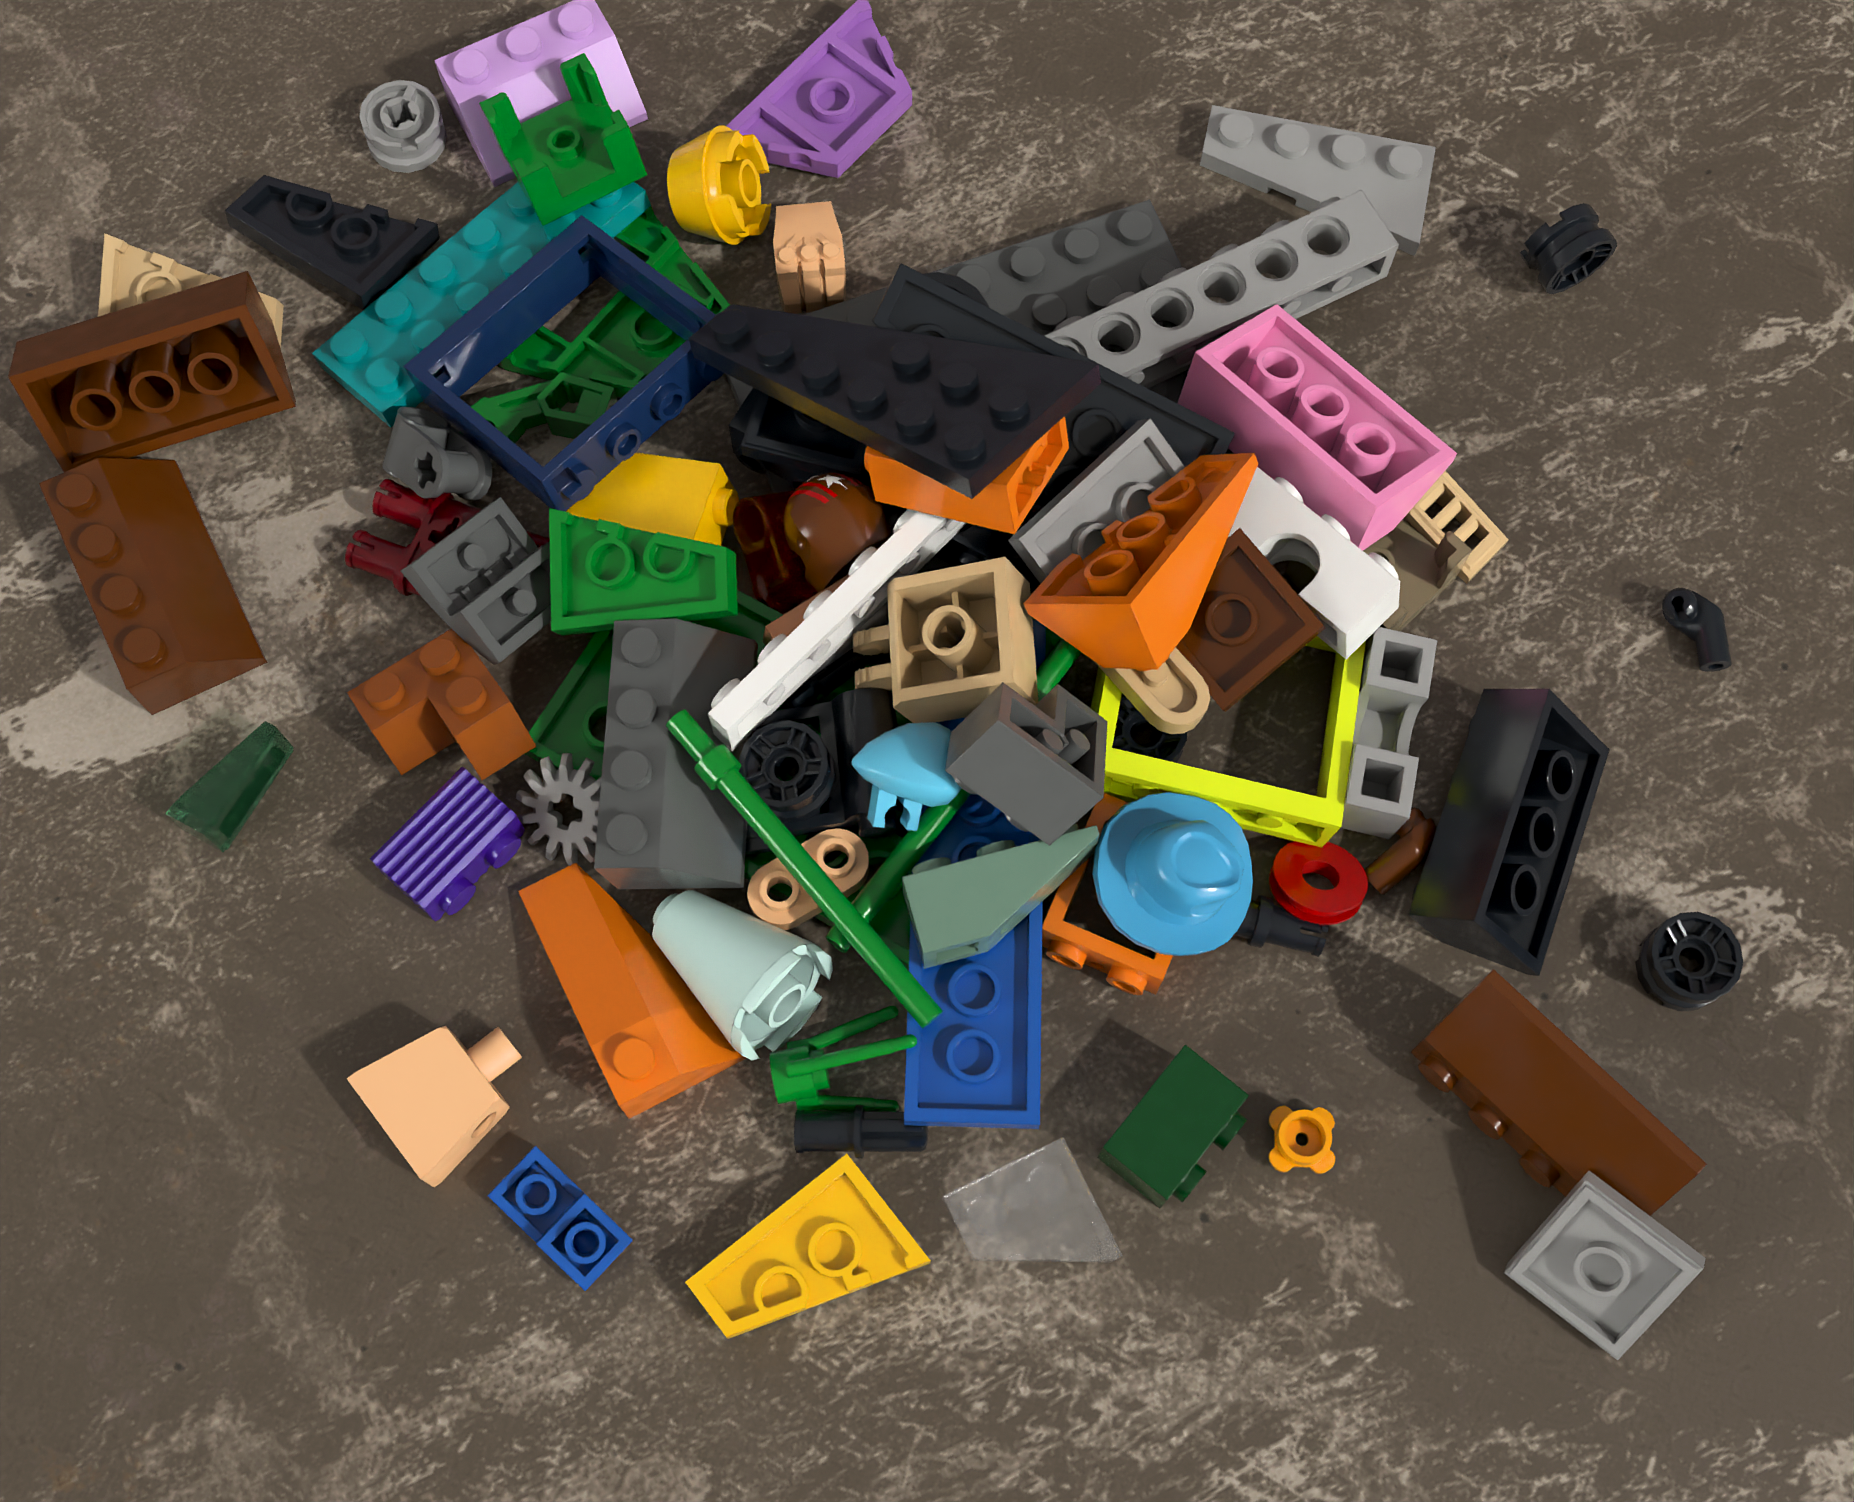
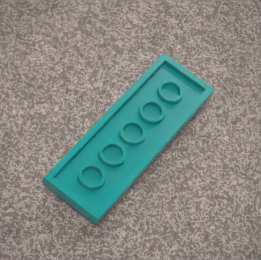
[312,182,651,427]

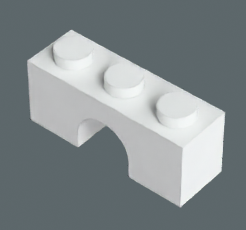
[1228,467,1400,659]

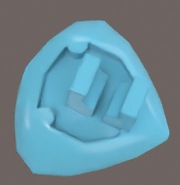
[852,722,962,831]

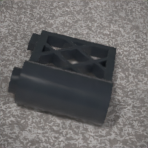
[745,688,903,856]

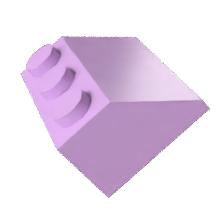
[434,0,648,187]

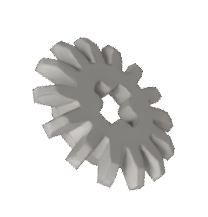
[516,753,602,866]

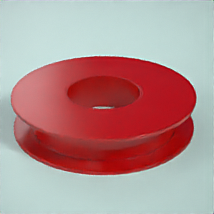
[1269,841,1368,925]

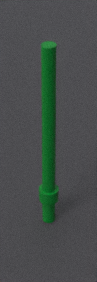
[825,638,1081,953]
[666,709,943,1029]

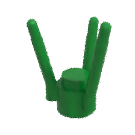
[769,1006,917,1112]

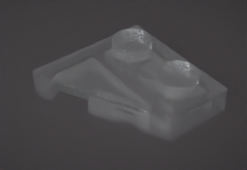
[943,1137,1123,1263]

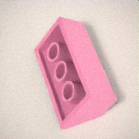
[1177,304,1457,551]

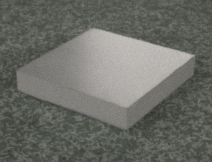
[1504,1171,1706,1360]

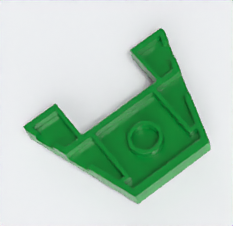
[498,206,730,397]

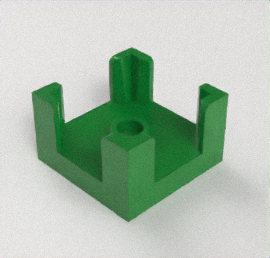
[479,53,647,226]

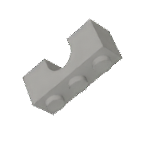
[1341,627,1437,839]

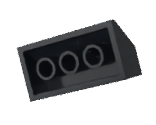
[1408,689,1610,976]

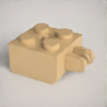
[853,557,1039,723]

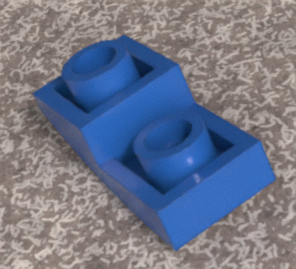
[487,1145,633,1291]

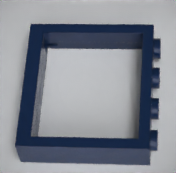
[403,215,724,512]

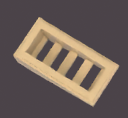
[1403,470,1509,584]

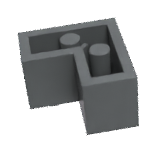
[945,682,1107,846]

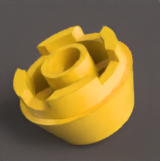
[667,125,771,245]

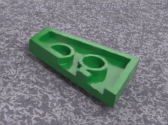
[549,508,738,636]

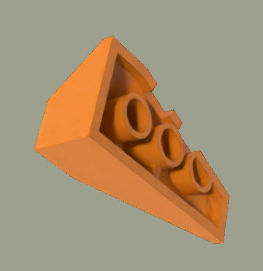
[1023,453,1258,671]
[518,863,747,1119]

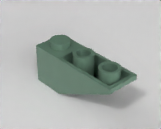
[902,824,1100,969]

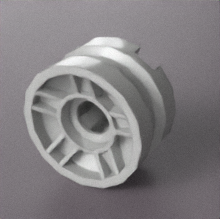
[359,80,447,173]

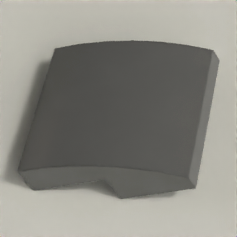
[401,497,551,665]

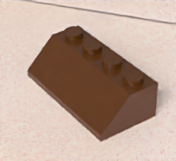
[8,271,296,472]
[39,458,268,715]
[1411,969,1707,1216]

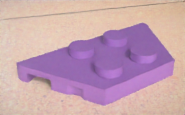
[727,0,912,178]

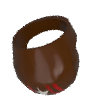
[783,473,893,593]

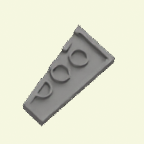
[1200,105,1436,256]

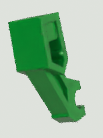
[462,372,618,443]

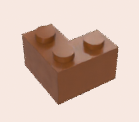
[347,629,536,780]

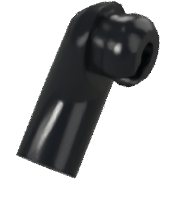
[1662,588,1732,672]

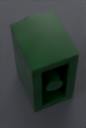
[1097,1044,1249,1208]

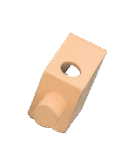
[347,1026,522,1188]

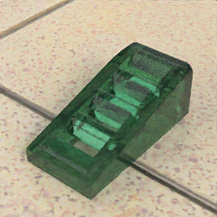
[165,721,294,853]

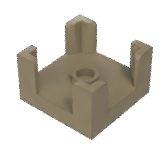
[1285,519,1472,631]

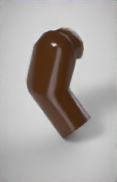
[1364,807,1437,895]

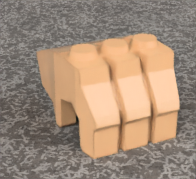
[773,201,846,314]

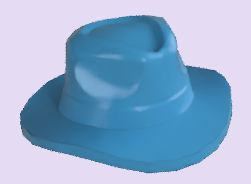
[1092,792,1253,956]

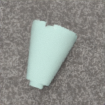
[652,890,833,1061]

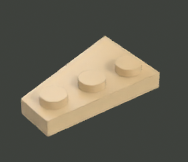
[98,233,284,348]

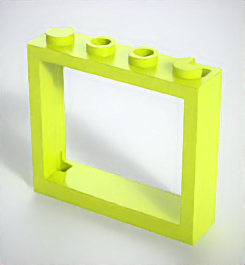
[1091,636,1366,848]

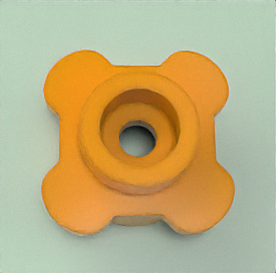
[1268,1106,1335,1174]

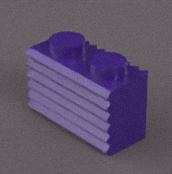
[370,767,525,921]

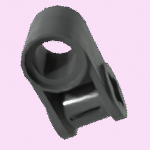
[382,407,492,500]

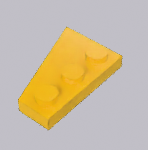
[685,1153,931,1339]

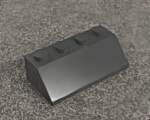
[594,618,758,890]

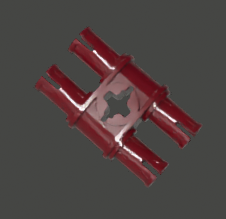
[345,479,550,597]

